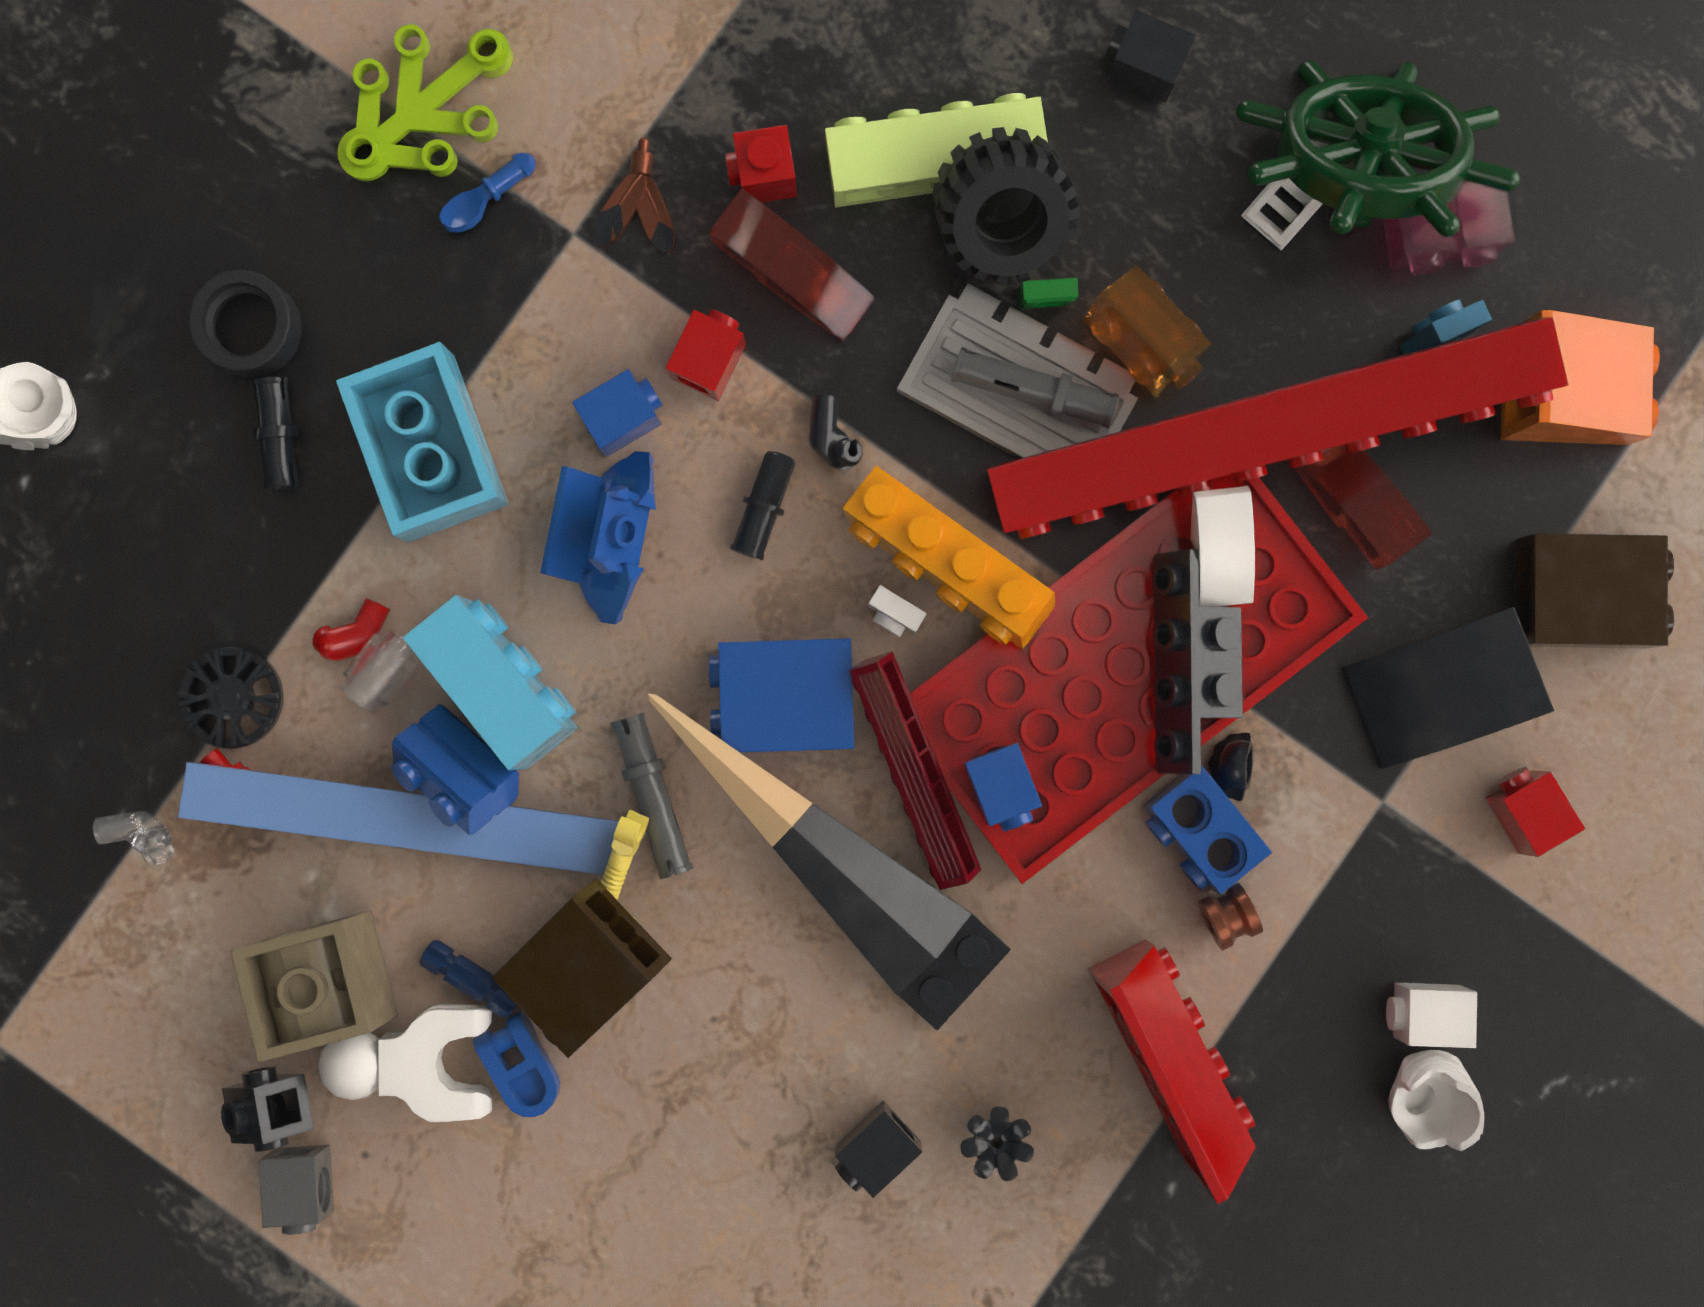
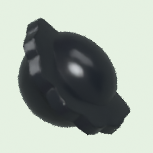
[1208,732,1253,801]

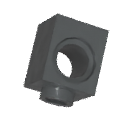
[259,1144,334,1235]

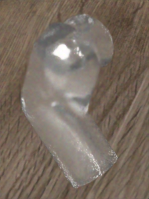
[93,811,173,865]

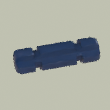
[419,940,517,1018]

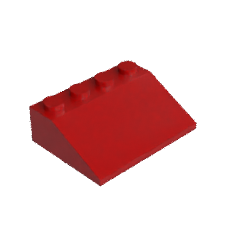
[1088,940,1256,1204]

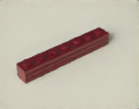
[849,651,982,890]

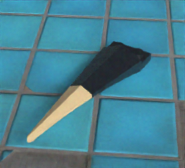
[648,694,1011,1031]

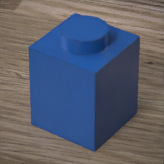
[572,369,663,457]
[962,743,1042,832]

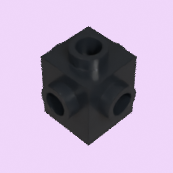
[221,1066,314,1152]

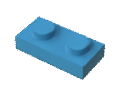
[1400,299,1492,355]

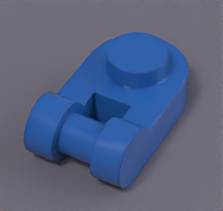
[473,1011,560,1117]

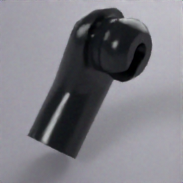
[809,395,863,470]

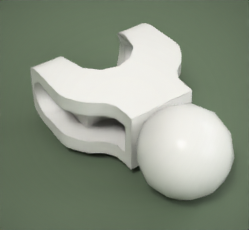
[318,1003,492,1122]

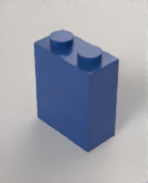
[709,638,854,753]

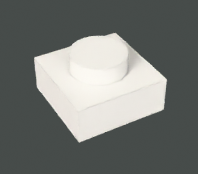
[868,585,927,637]

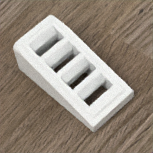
[1241,140,1344,251]

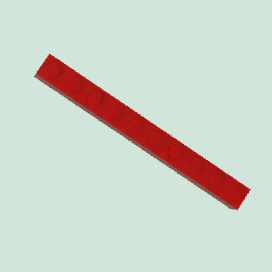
[987,317,1569,539]

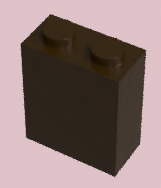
[1516,533,1674,649]
[492,878,672,1058]

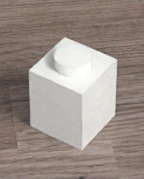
[1386,983,1477,1048]

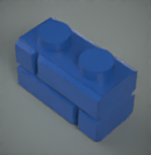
[391,704,519,835]

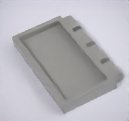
[897,283,1138,459]

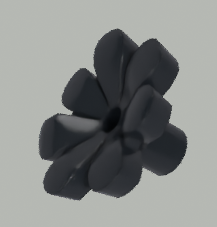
[960,1106,1034,1181]

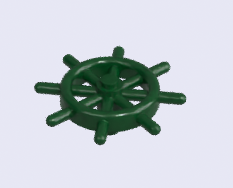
[1236,60,1520,237]

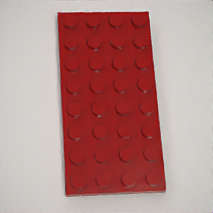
[910,474,1368,884]

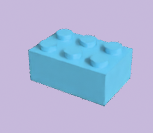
[336,342,509,543]
[402,595,578,771]

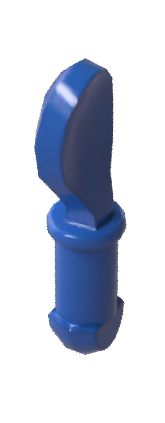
[439,153,536,233]

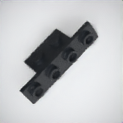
[1152,549,1243,774]

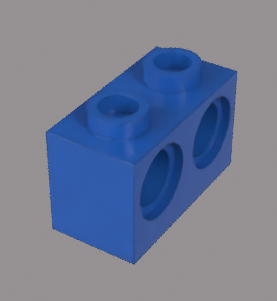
[1143,766,1273,894]

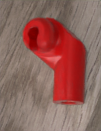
[312,598,391,662]

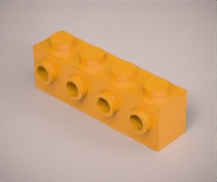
[842,465,1055,650]

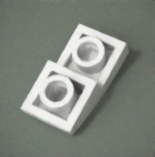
[1190,486,1255,607]

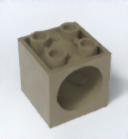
[230,910,398,1063]

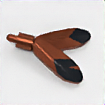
[594,137,675,253]

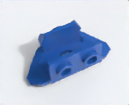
[540,451,656,624]

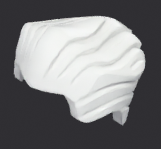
[0,362,77,450]
[1388,1050,1484,1151]

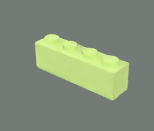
[825,93,1048,208]

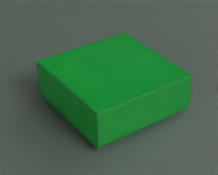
[1018,278,1078,309]

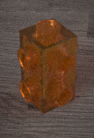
[1083,265,1212,398]

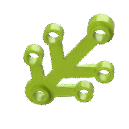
[337,24,513,181]

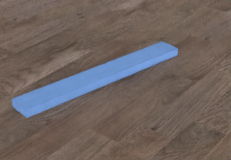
[178,762,619,875]

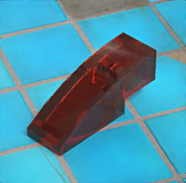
[709,188,874,342]
[1295,445,1433,570]

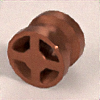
[1198,883,1263,951]

